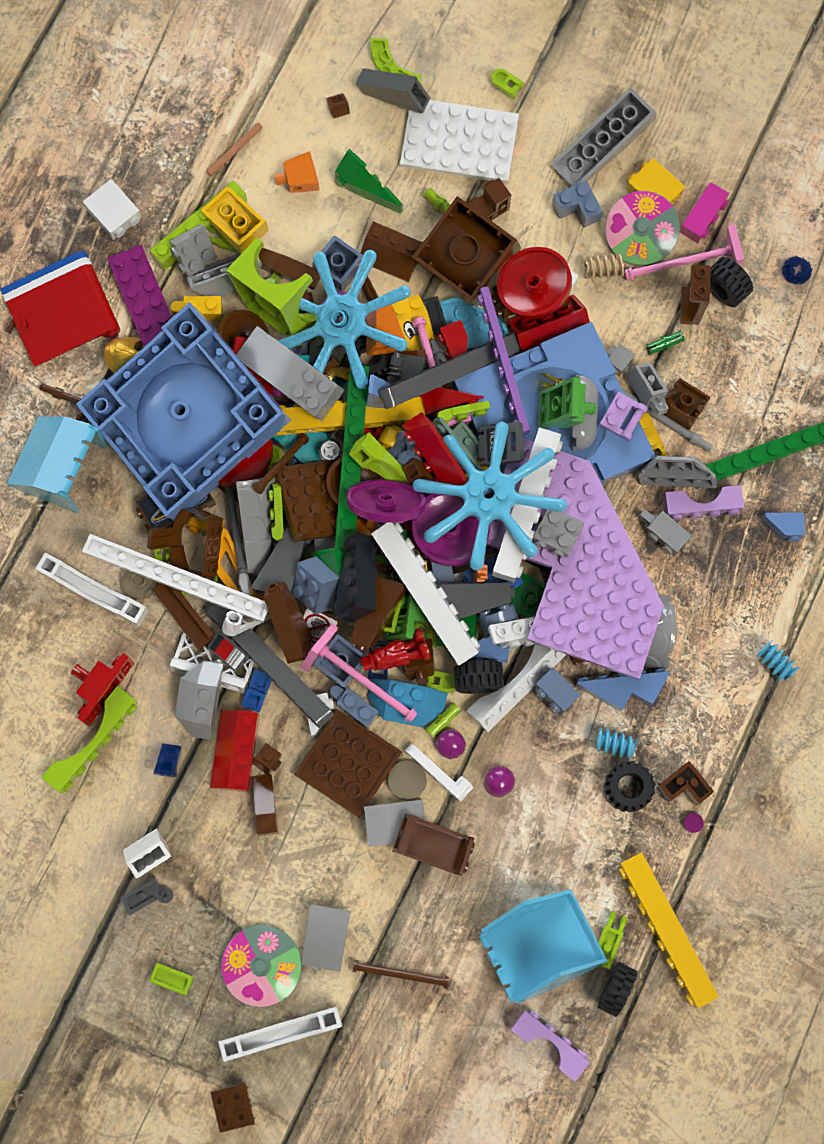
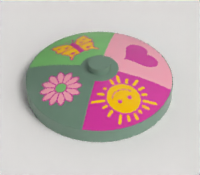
[605,191,680,266]
[221,925,302,1007]

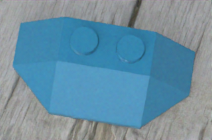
[368,679,448,727]

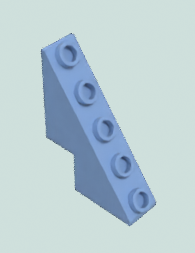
[576,668,670,712]

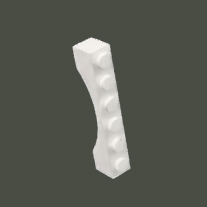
[36,553,149,627]
[467,644,567,732]
[219,1006,343,1062]

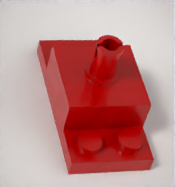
[70,653,135,727]

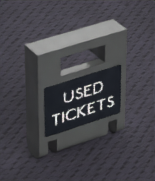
[478,422,524,467]

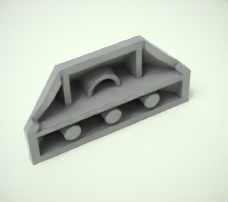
[187,254,262,297]
[638,456,717,488]
[175,660,224,740]

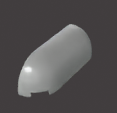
[573,375,598,451]

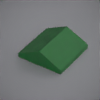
[511,573,546,618]

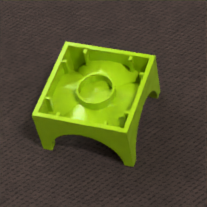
[226,238,317,347]

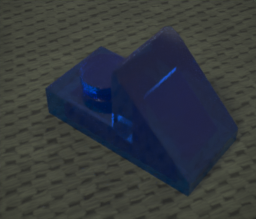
[154,743,182,777]

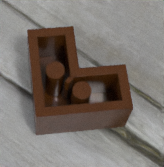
[468,178,512,221]
[656,761,715,806]

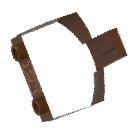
[147,507,223,578]

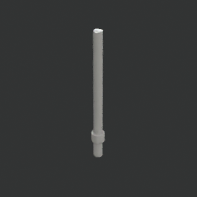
[621,388,713,452]

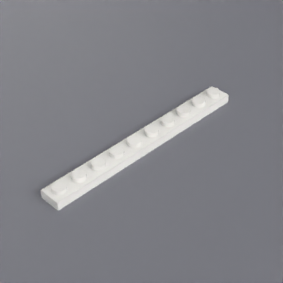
[82,534,269,623]

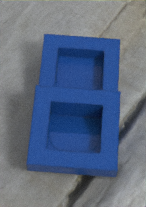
[241,669,272,713]

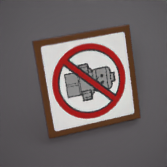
[302,606,342,644]

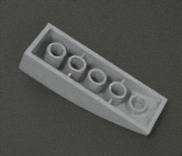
[551,87,656,187]
[236,326,345,421]

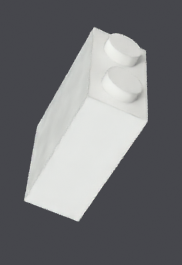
[83,179,142,240]
[123,828,171,879]

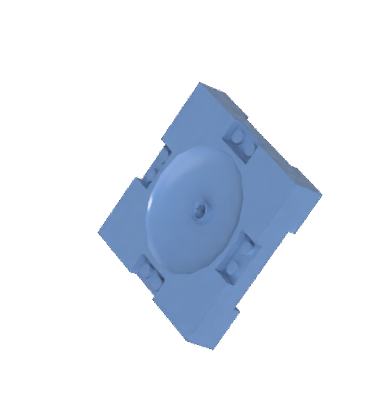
[76,302,291,521]
[452,322,656,484]

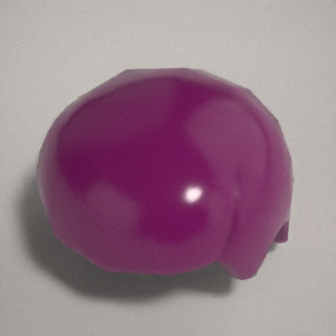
[435,728,466,759]
[484,766,515,797]

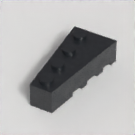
[334,532,376,622]

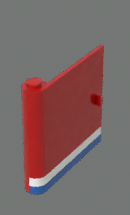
[0,251,121,367]

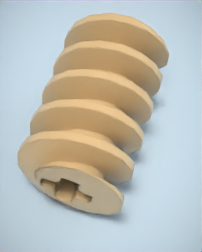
[584,253,624,279]

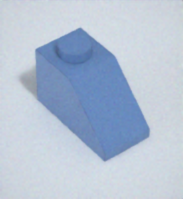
[366,375,391,408]
[762,513,805,542]

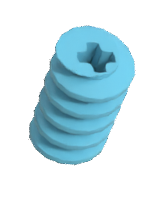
[756,640,799,681]
[595,727,638,761]

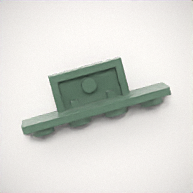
[433,417,484,471]

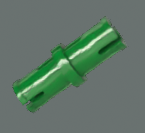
[646,330,685,355]

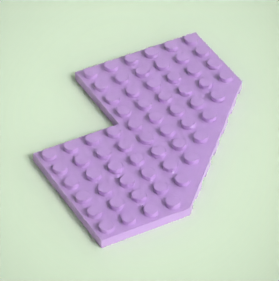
[486,438,664,680]

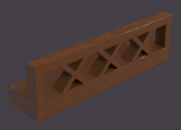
[152,584,214,651]

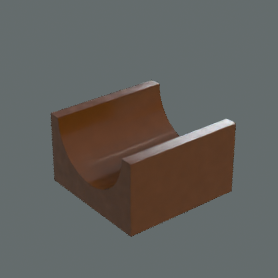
[412,196,521,307]

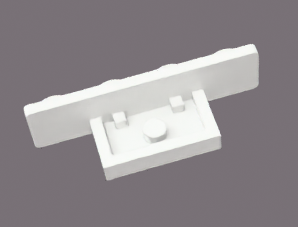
[488,617,536,650]

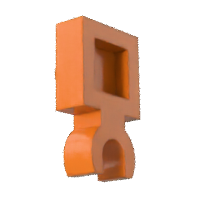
[473,564,488,582]

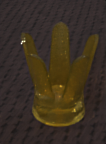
[539,372,565,391]

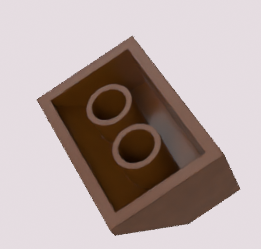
[361,221,423,283]

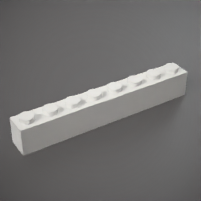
[492,428,563,583]
[371,522,480,665]

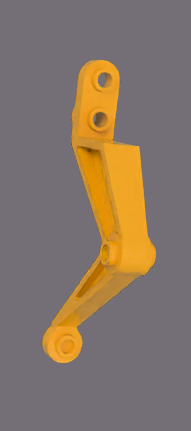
[186,517,313,600]

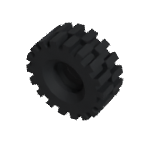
[598,962,638,1017]

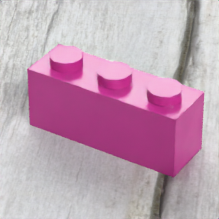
[679,182,729,243]

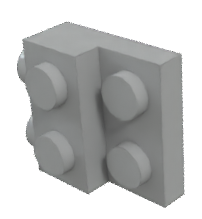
[170,224,217,276]
[532,510,584,558]

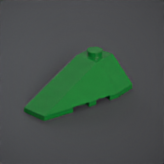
[335,149,403,214]

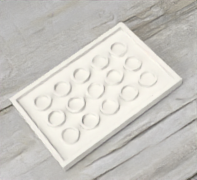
[400,100,519,184]

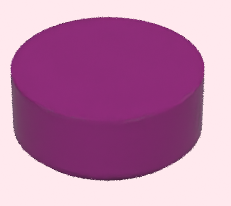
[683,813,704,833]

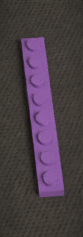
[477,286,530,436]

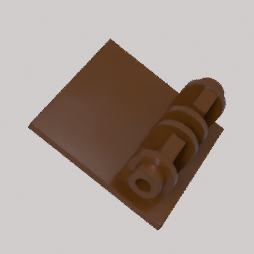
[210,1083,256,1133]

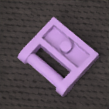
[599,392,648,441]

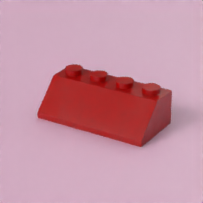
[507,294,590,353]
[402,412,468,486]
[210,710,260,793]

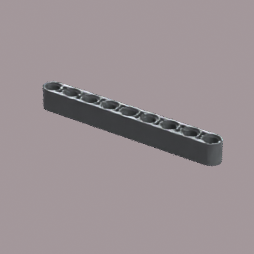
[378,333,520,409]
[204,603,334,728]

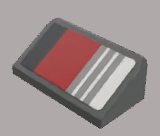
[207,631,249,673]

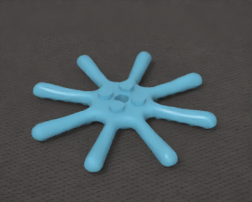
[278,250,410,389]
[413,422,567,570]

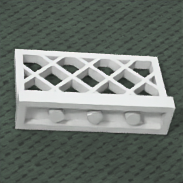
[170,632,254,694]

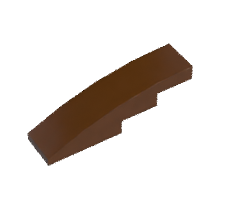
[259,248,321,290]

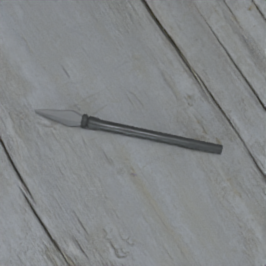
[225,486,251,596]

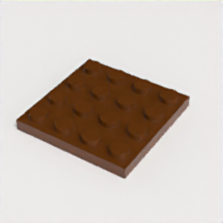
[275,460,359,543]
[294,709,403,818]

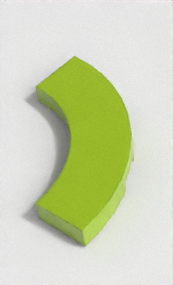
[370,37,421,83]

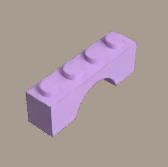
[663,485,744,521]
[510,1009,590,1082]

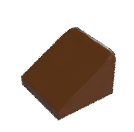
[326,93,350,118]

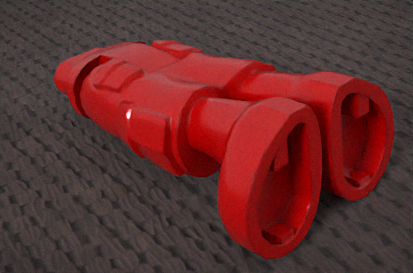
[360,627,431,671]

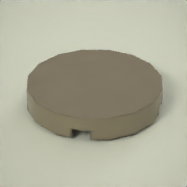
[120,569,158,600]
[388,760,427,800]

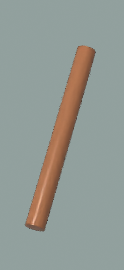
[206,122,263,177]

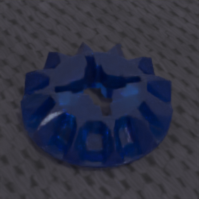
[782,255,813,285]

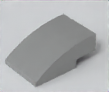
[364,799,425,847]
[301,904,351,972]

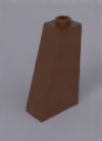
[350,577,408,651]
[263,581,313,664]

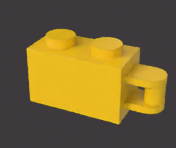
[171,296,223,321]

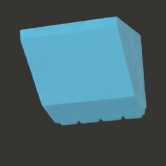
[7,416,108,514]
[479,889,608,1004]

